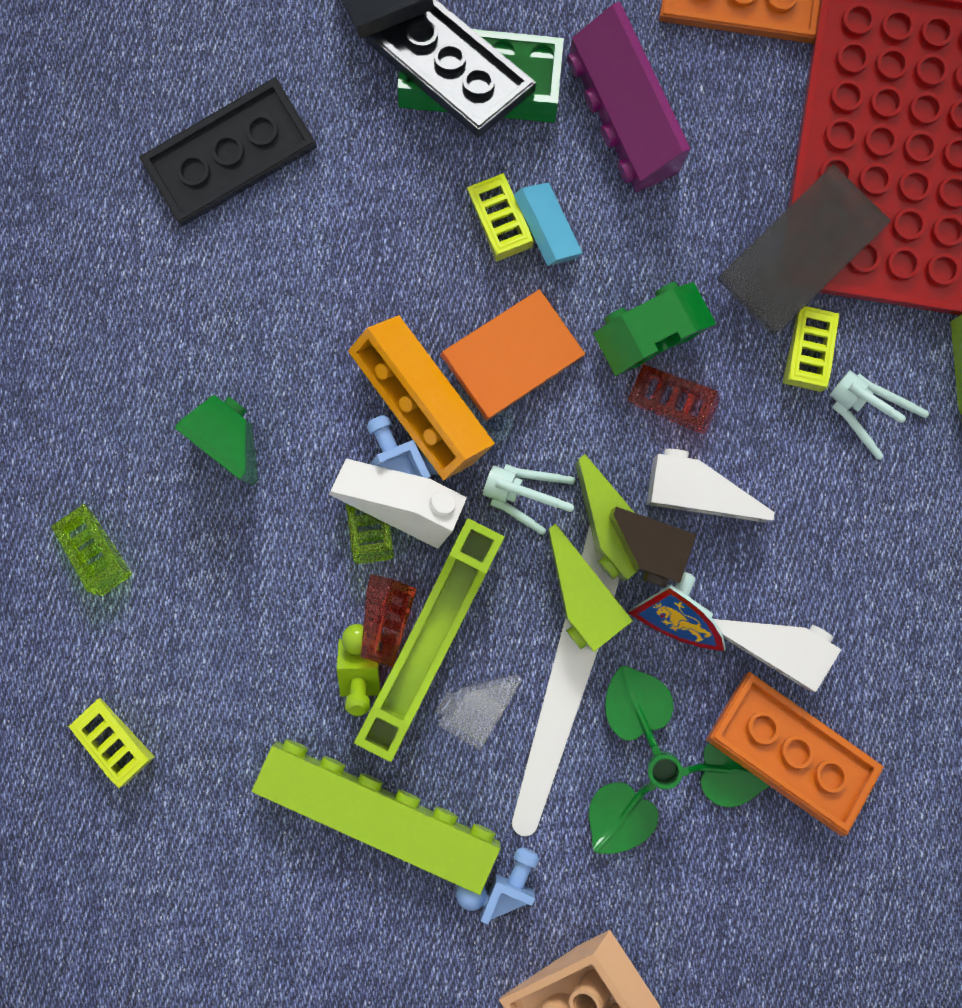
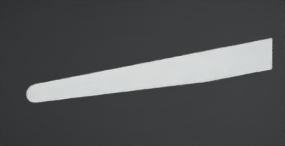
[512,526,619,836]

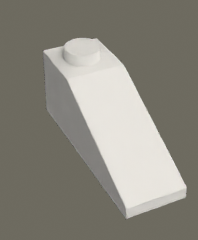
[646,449,775,523]
[329,459,467,549]
[714,619,841,692]

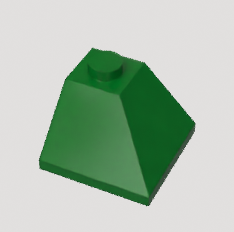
[174,394,258,486]

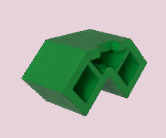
[593,281,716,376]

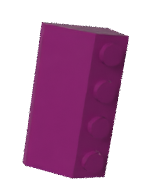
[567,1,691,193]

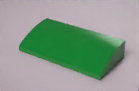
[398,29,564,123]

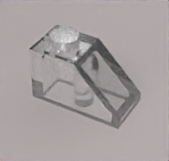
[435,673,523,751]

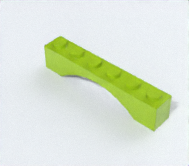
[354,518,505,762]

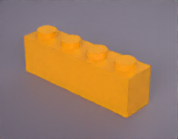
[348,315,495,481]

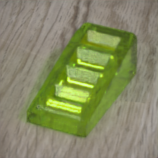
[346,503,394,564]
[51,504,132,596]

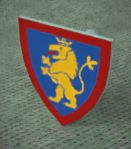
[628,572,726,652]

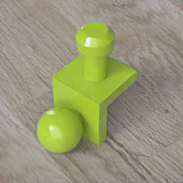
[337,624,381,716]

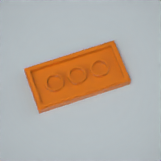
[659,0,820,44]
[705,672,884,837]

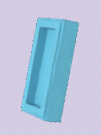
[514,182,583,266]

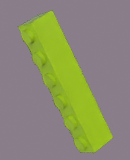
[251,739,501,895]

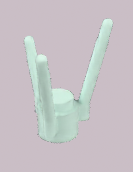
[829,370,929,460]
[483,464,575,535]

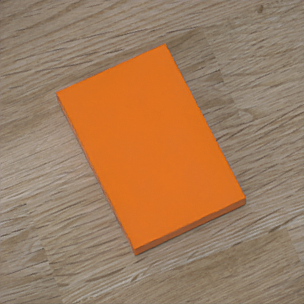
[440,289,585,421]

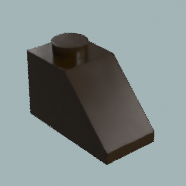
[609,506,696,588]

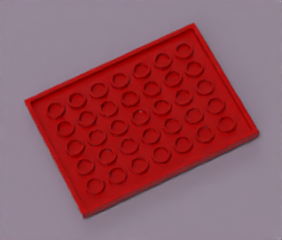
[776,0,962,316]

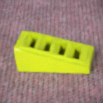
[467,173,534,262]
[782,305,839,392]
[68,698,155,789]

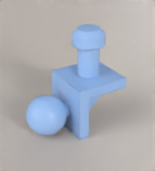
[367,415,438,479]
[456,847,539,924]

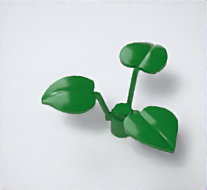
[589,666,770,854]

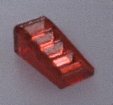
[628,364,720,434]
[361,574,416,667]

